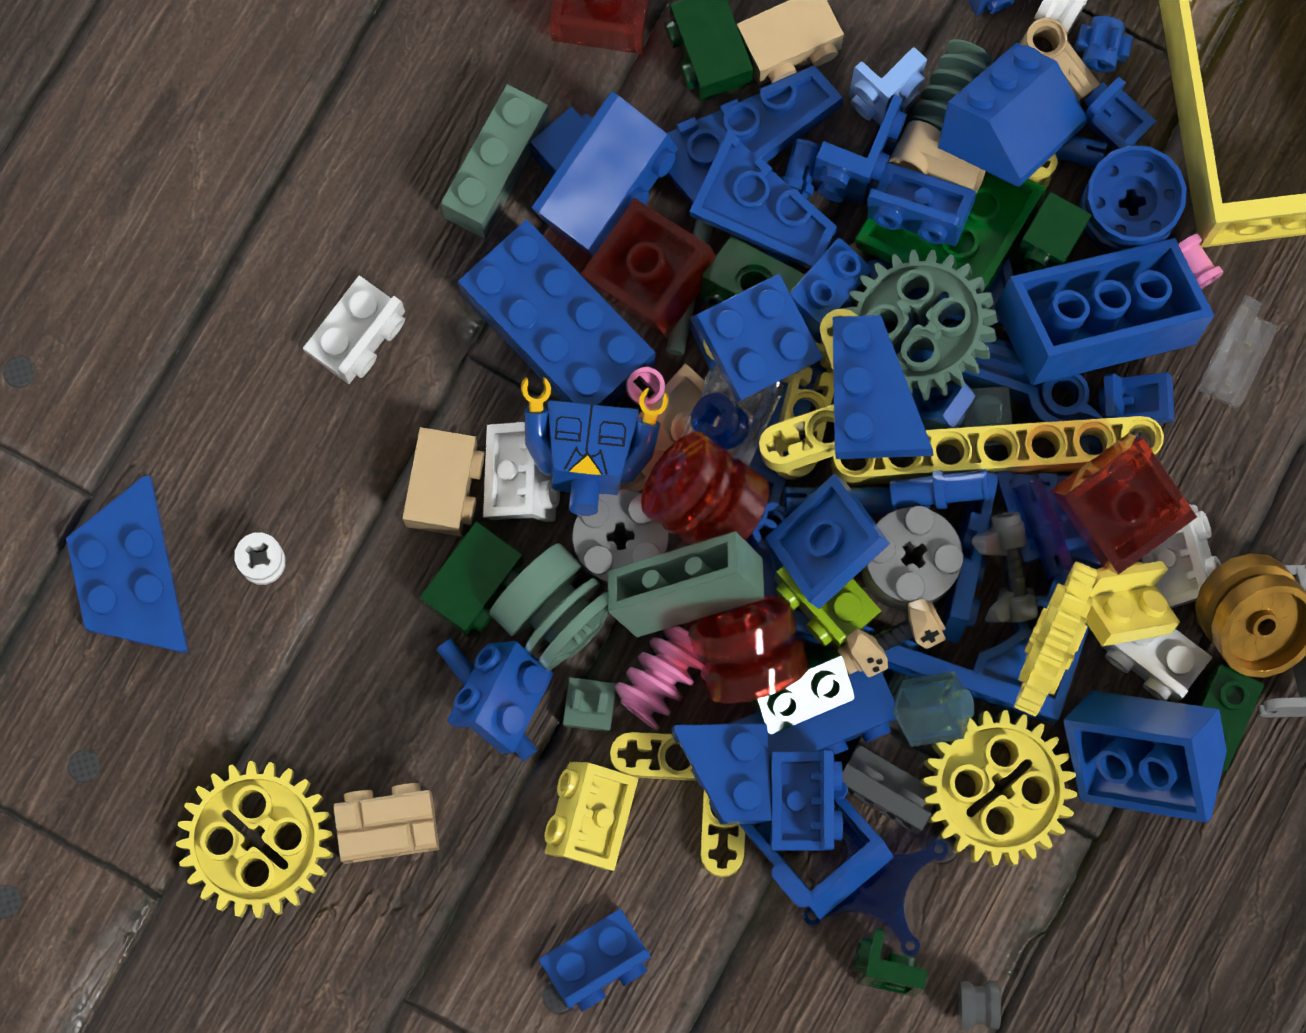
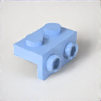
[849,47,927,125]

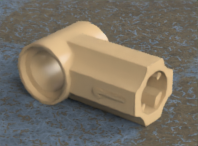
[1020,18,1100,104]
[888,120,986,193]

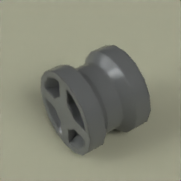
[957,981,1001,1030]

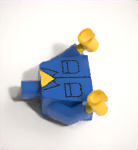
[521,377,669,516]

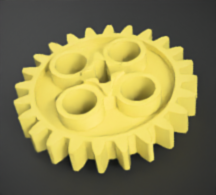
[1014,561,1098,717]
[920,710,1077,867]
[176,761,335,919]

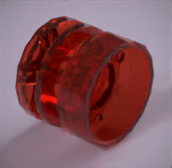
[641,432,769,546]

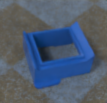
[739,780,894,920]

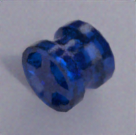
[691,393,750,451]

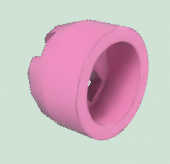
[626,367,665,405]

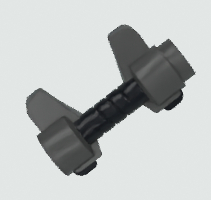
[972,512,1039,622]

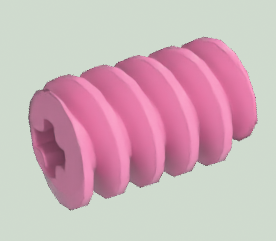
[614,625,715,730]

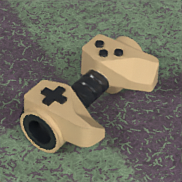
[837,599,946,677]

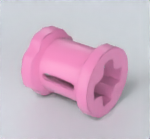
[1178,233,1223,290]

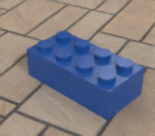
[458,219,655,406]
[994,238,1215,385]

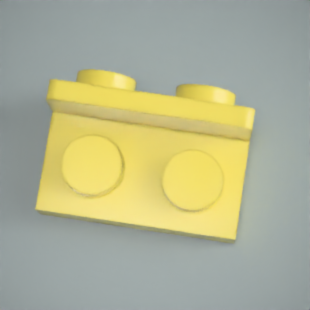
[1086,561,1180,646]
[545,762,639,871]

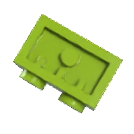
[774,566,881,651]

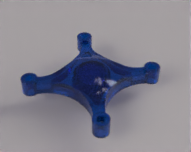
[803,822,948,957]

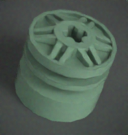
[489,543,609,671]

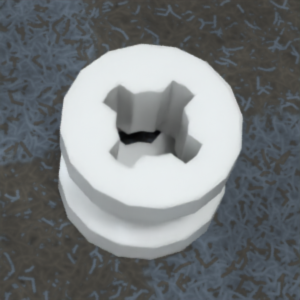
[1034,0,1088,35]
[235,533,286,585]

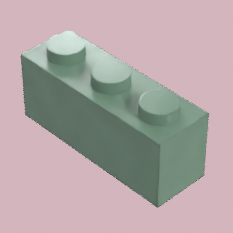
[441,84,550,239]
[608,531,764,637]

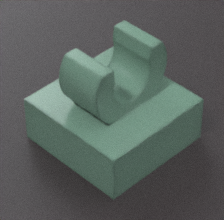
[563,677,616,732]

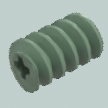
[908,39,993,132]

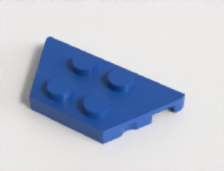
[66,475,189,654]

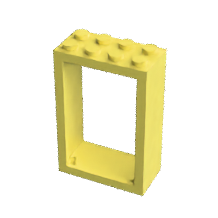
[1159,0,1306,248]

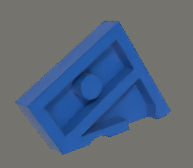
[672,724,772,824]

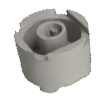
[573,489,668,590]
[862,506,963,610]

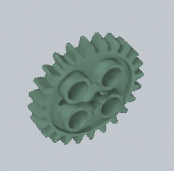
[844,250,997,401]

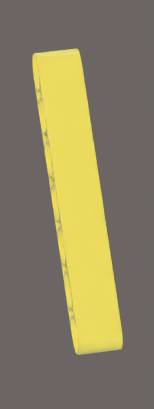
[831,416,1164,486]

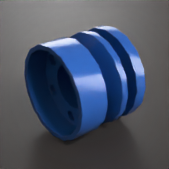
[1080,145,1187,254]

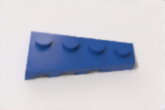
[666,65,843,205]

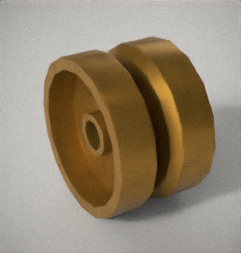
[1195,553,1306,678]

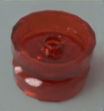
[688,596,809,703]

